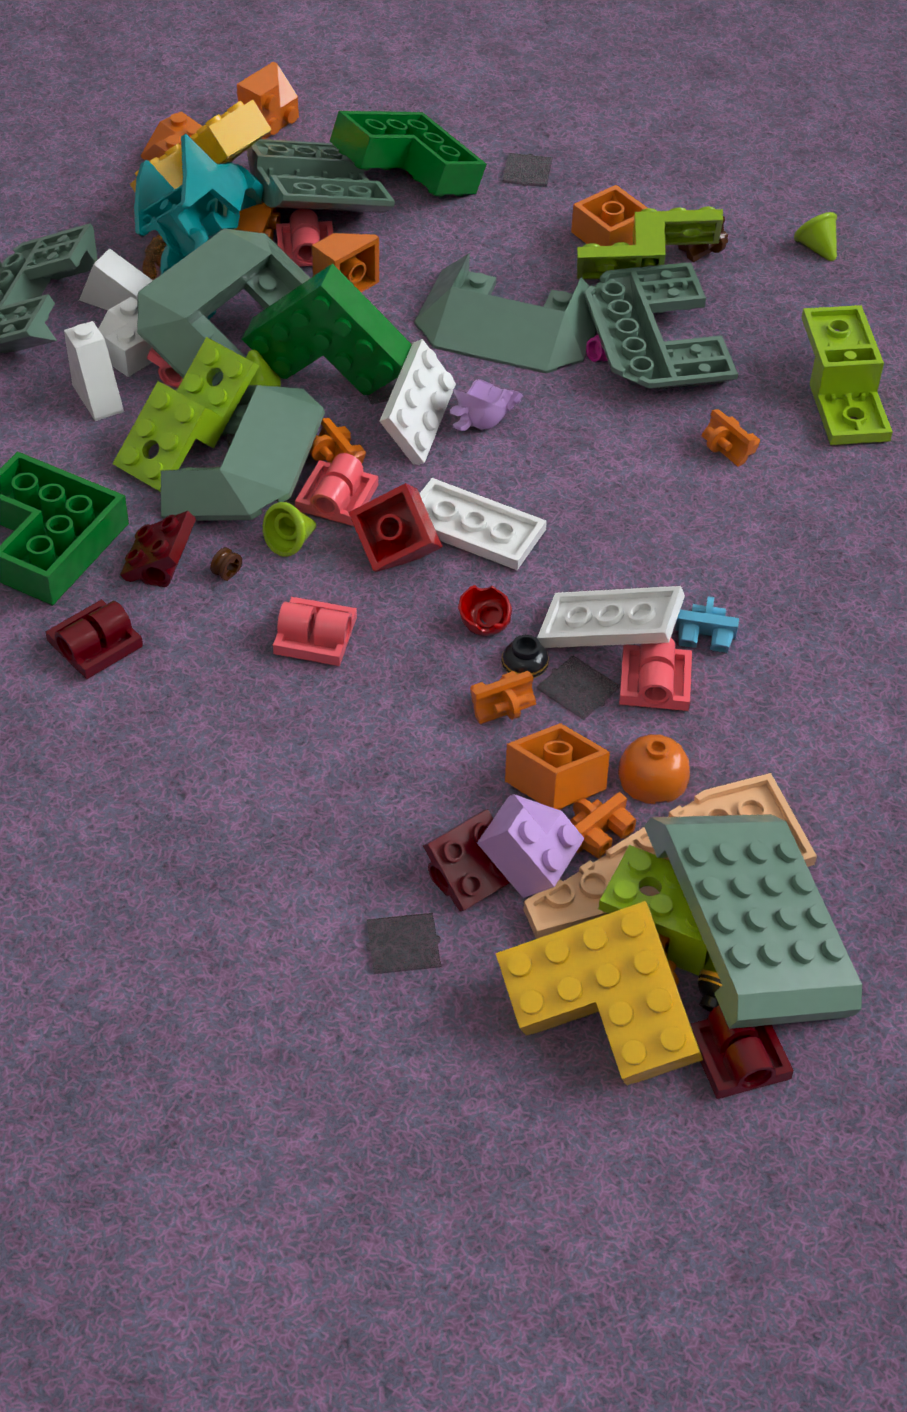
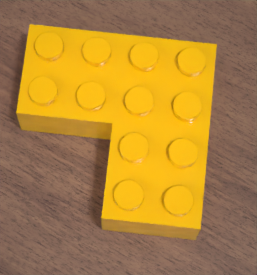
[130,100,272,192]
[495,901,703,1086]

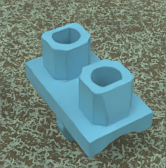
[675,596,739,653]

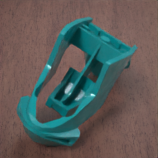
[134,134,264,320]

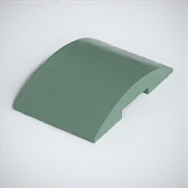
[246,139,395,213]

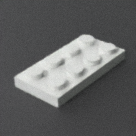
[380,339,456,465]
[420,478,547,570]
[537,586,685,648]

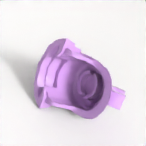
[450,379,524,431]

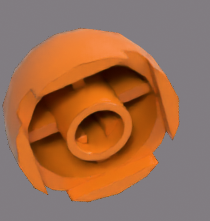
[618,734,690,804]

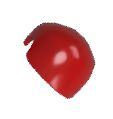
[458,585,512,636]

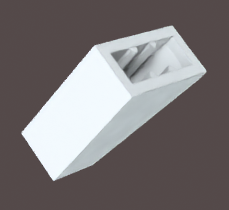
[79,248,153,310]
[64,321,124,421]

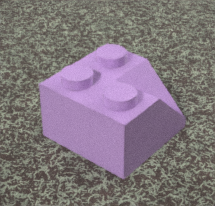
[477,794,584,898]

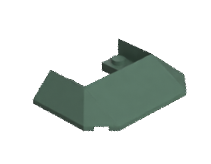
[0,223,98,353]
[137,228,310,386]
[414,253,597,374]
[584,262,738,389]
[161,385,325,521]

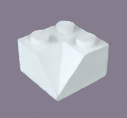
[98,297,152,377]

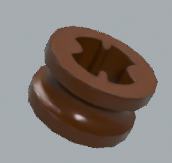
[210,547,242,581]

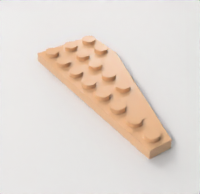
[523,773,817,939]

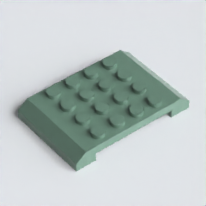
[644,814,862,1029]

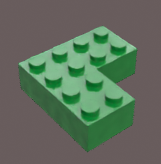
[330,111,487,197]
[241,263,412,395]
[0,451,129,606]

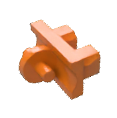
[701,409,760,467]
[309,418,366,463]
[470,671,536,724]
[570,792,636,859]

